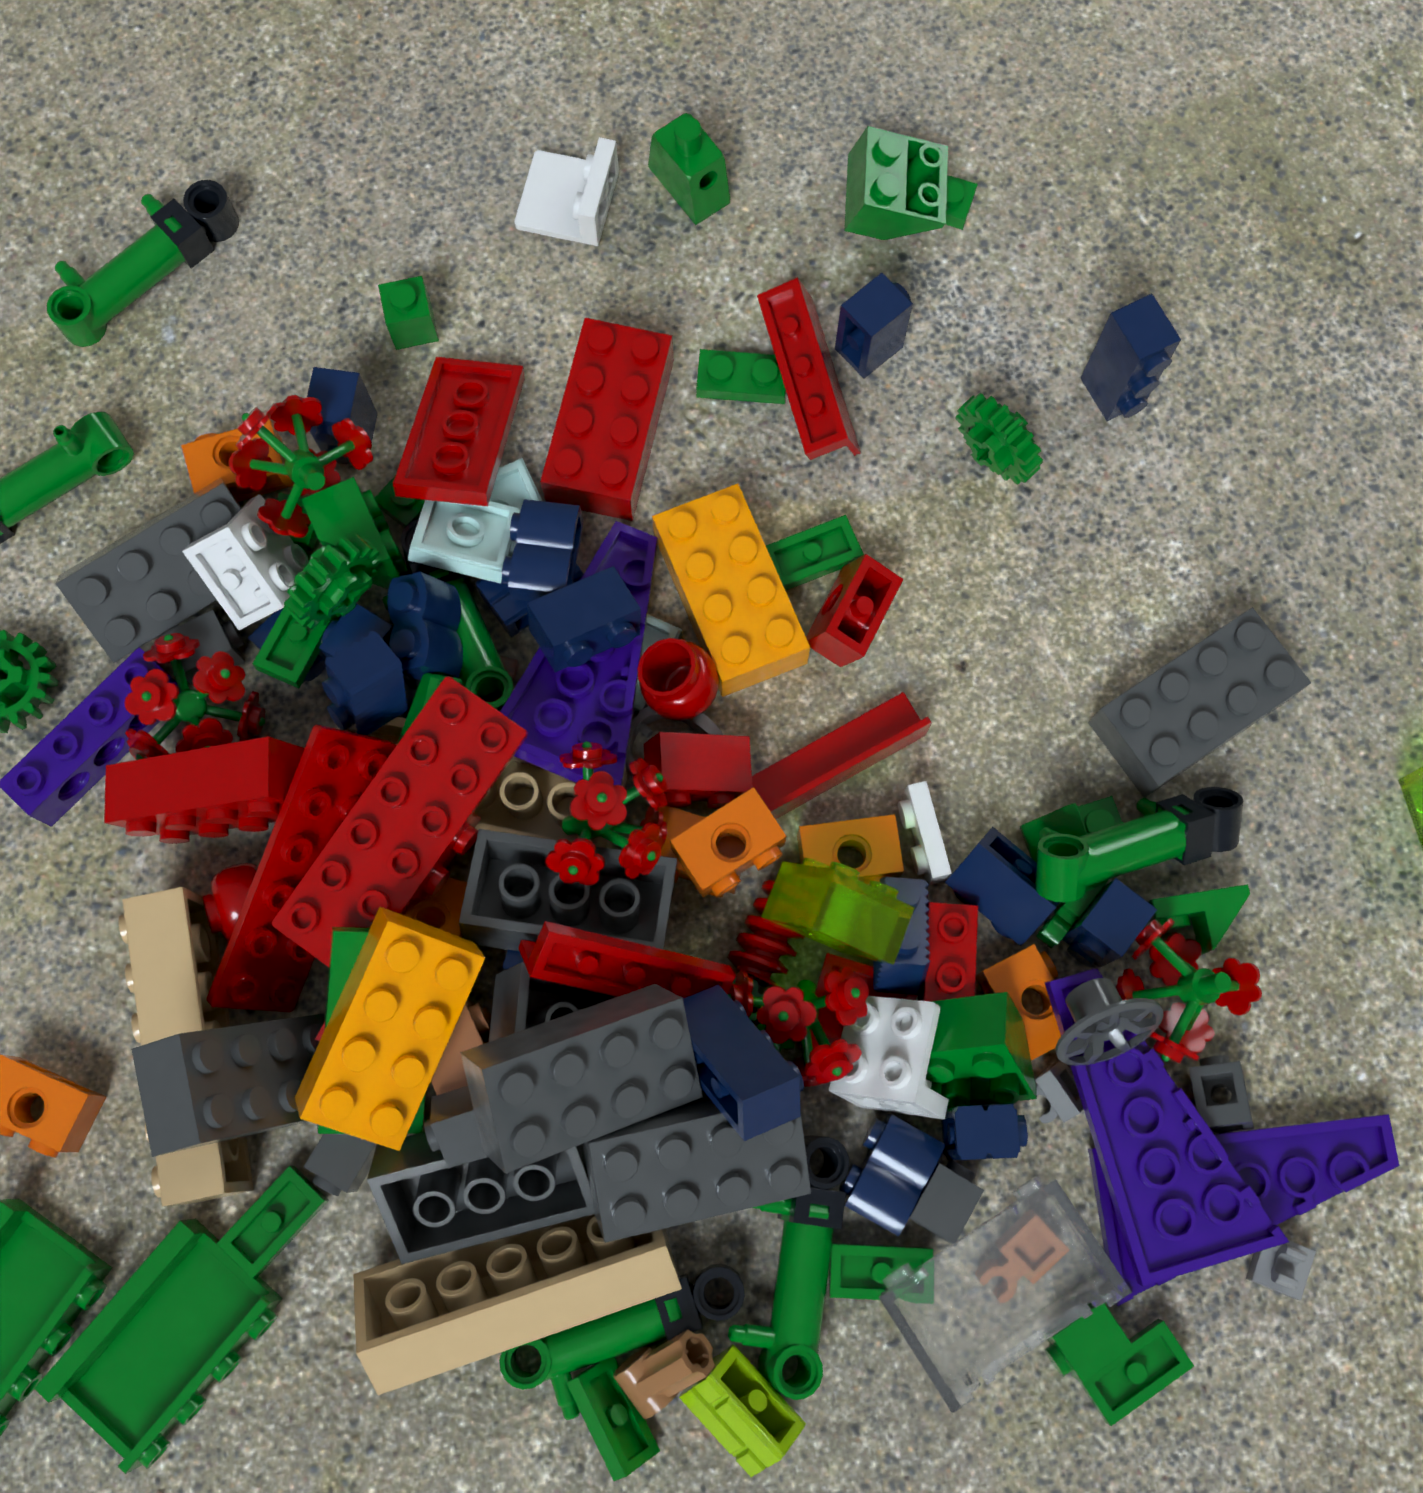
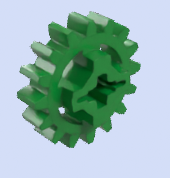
[955,393,1043,485]
[284,534,382,629]
[0,630,59,733]

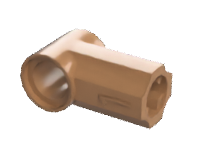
[613,1329,715,1419]

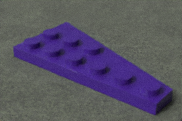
[500,521,657,786]
[1045,968,1289,1286]
[1088,1114,1400,1306]

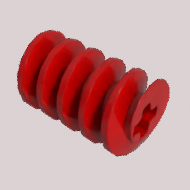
[727,880,821,988]

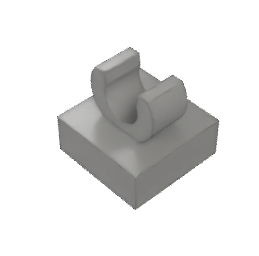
[1027,1060,1083,1123]
[1246,1240,1316,1301]

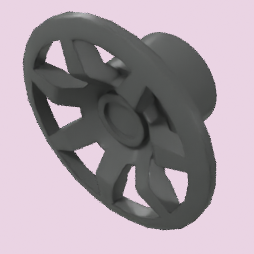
[1055,978,1163,1066]

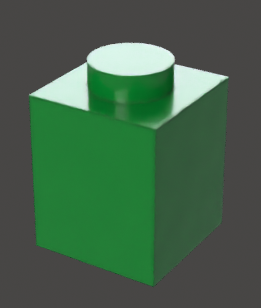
[378,276,439,350]
[1042,1297,1134,1383]

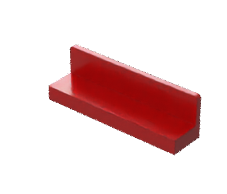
[757,277,861,460]
[752,692,932,819]
[518,921,736,998]

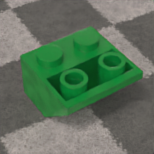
[844,126,948,240]
[301,477,408,590]
[926,992,1037,1108]

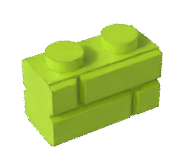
[679,1344,806,1477]

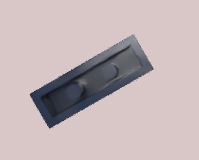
[1080,293,1181,421]
[683,984,804,1141]

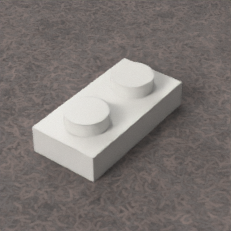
[898,781,952,885]

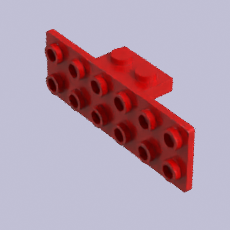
[272,677,528,967]
[206,725,397,1012]

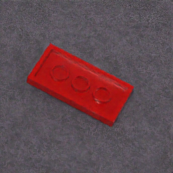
[393,357,525,507]

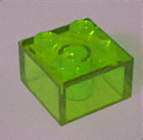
[762,858,915,965]

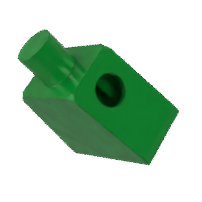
[648,113,730,225]

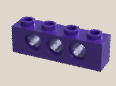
[0,647,177,827]

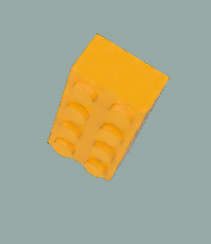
[652,483,810,697]
[295,907,486,1151]

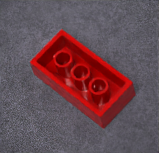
[540,318,674,521]
[104,736,305,844]

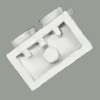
[514,137,619,246]
[182,495,309,630]
[829,996,949,1119]

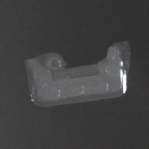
[879,1175,1132,1414]

